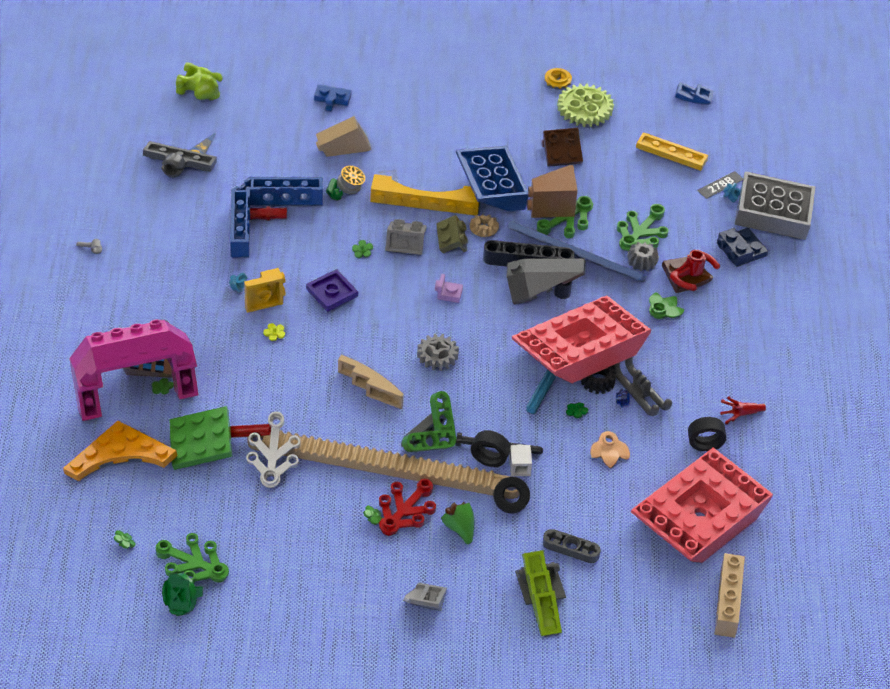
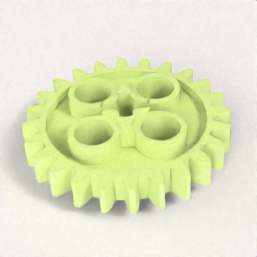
[557,83,614,127]

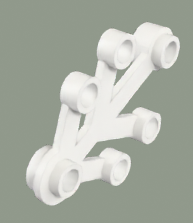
[246,412,301,488]

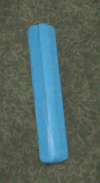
[526,370,556,414]

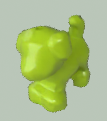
[176,62,223,101]

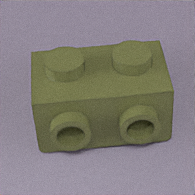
[436,215,468,253]

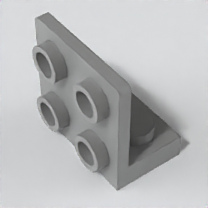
[385,219,427,255]

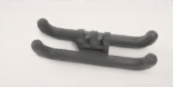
[614,357,672,416]

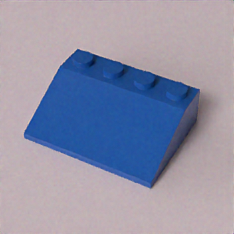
[456,146,528,211]

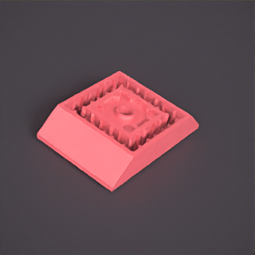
[512,295,651,383]
[631,447,773,563]

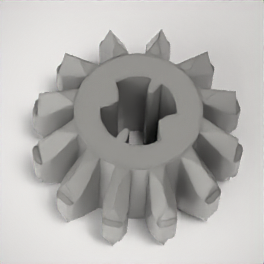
[627,242,659,272]

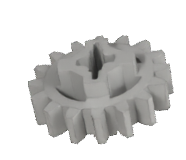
[417,334,459,371]

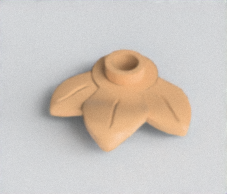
[590,431,630,468]

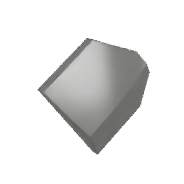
[403,583,447,611]

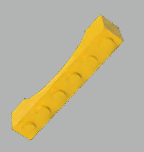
[370,174,480,215]

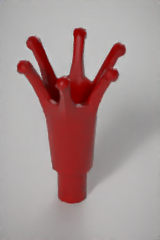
[720,396,766,424]

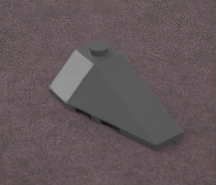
[507,259,586,305]

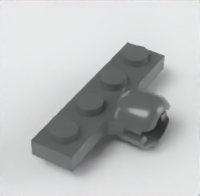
[143,141,217,177]

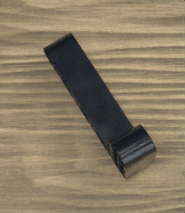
[483,240,574,299]

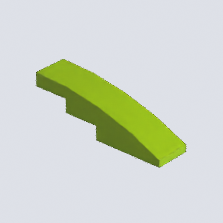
[522,550,562,636]

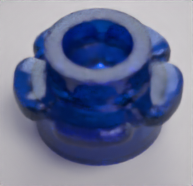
[616,389,630,408]

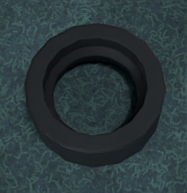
[688,417,726,451]
[471,430,511,467]

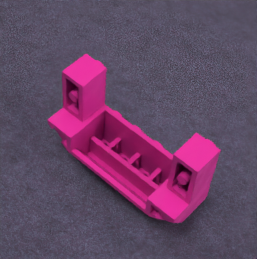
[69,319,198,421]

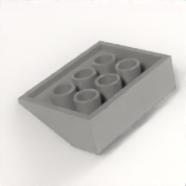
[735,171,815,240]

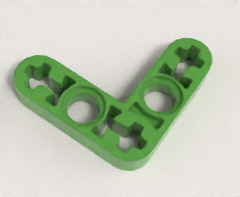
[402,391,456,452]

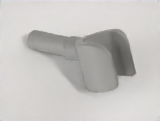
[76,239,102,254]

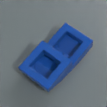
[675,82,714,104]

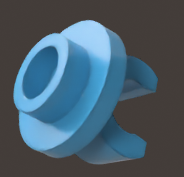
[723,183,741,203]
[229,272,248,293]

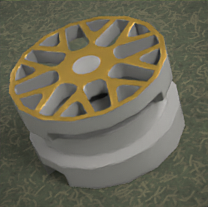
[337,166,365,194]

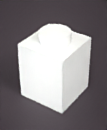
[509,445,532,476]

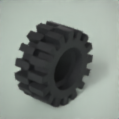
[581,365,617,394]

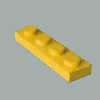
[636,132,708,171]

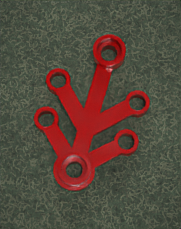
[379,478,436,536]

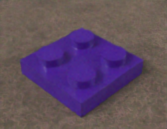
[306,269,358,312]

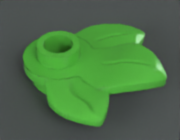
[649,292,684,319]

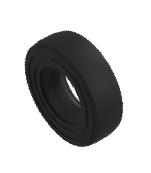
[493,477,530,513]

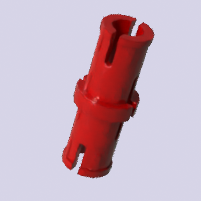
[250,206,287,221]

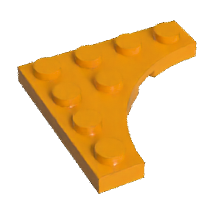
[63,421,178,481]

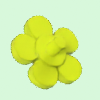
[263,323,285,341]

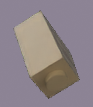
[316,116,372,157]

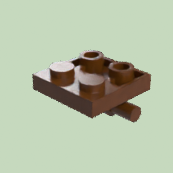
[541,128,583,166]

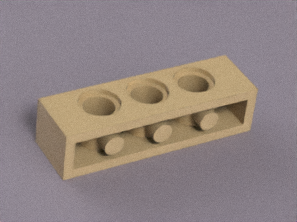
[714,553,745,638]

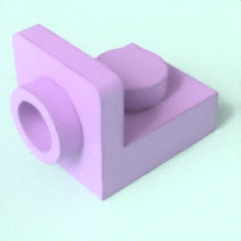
[435,274,463,303]

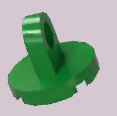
[162,573,203,616]

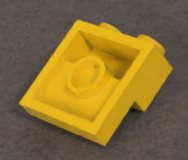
[244,268,286,313]

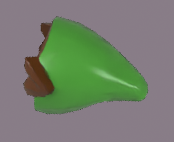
[441,502,475,544]

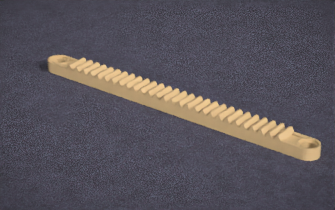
[247,430,519,499]

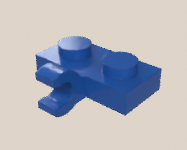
[314,85,352,112]

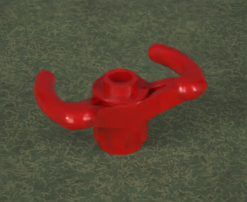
[669,250,720,291]

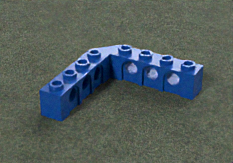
[230,177,323,257]

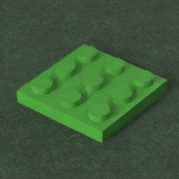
[169,406,232,470]

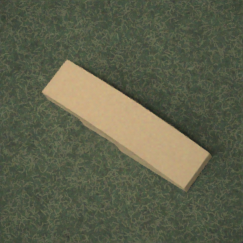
[338,354,404,409]

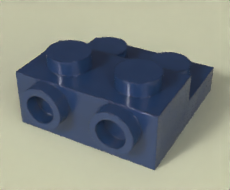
[717,228,768,267]

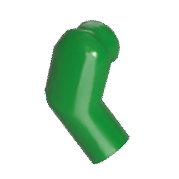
[326,178,343,200]

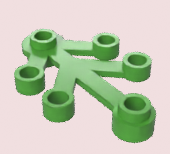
[537,196,593,238]
[617,204,669,251]
[156,533,229,583]

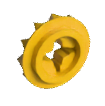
[544,68,572,89]

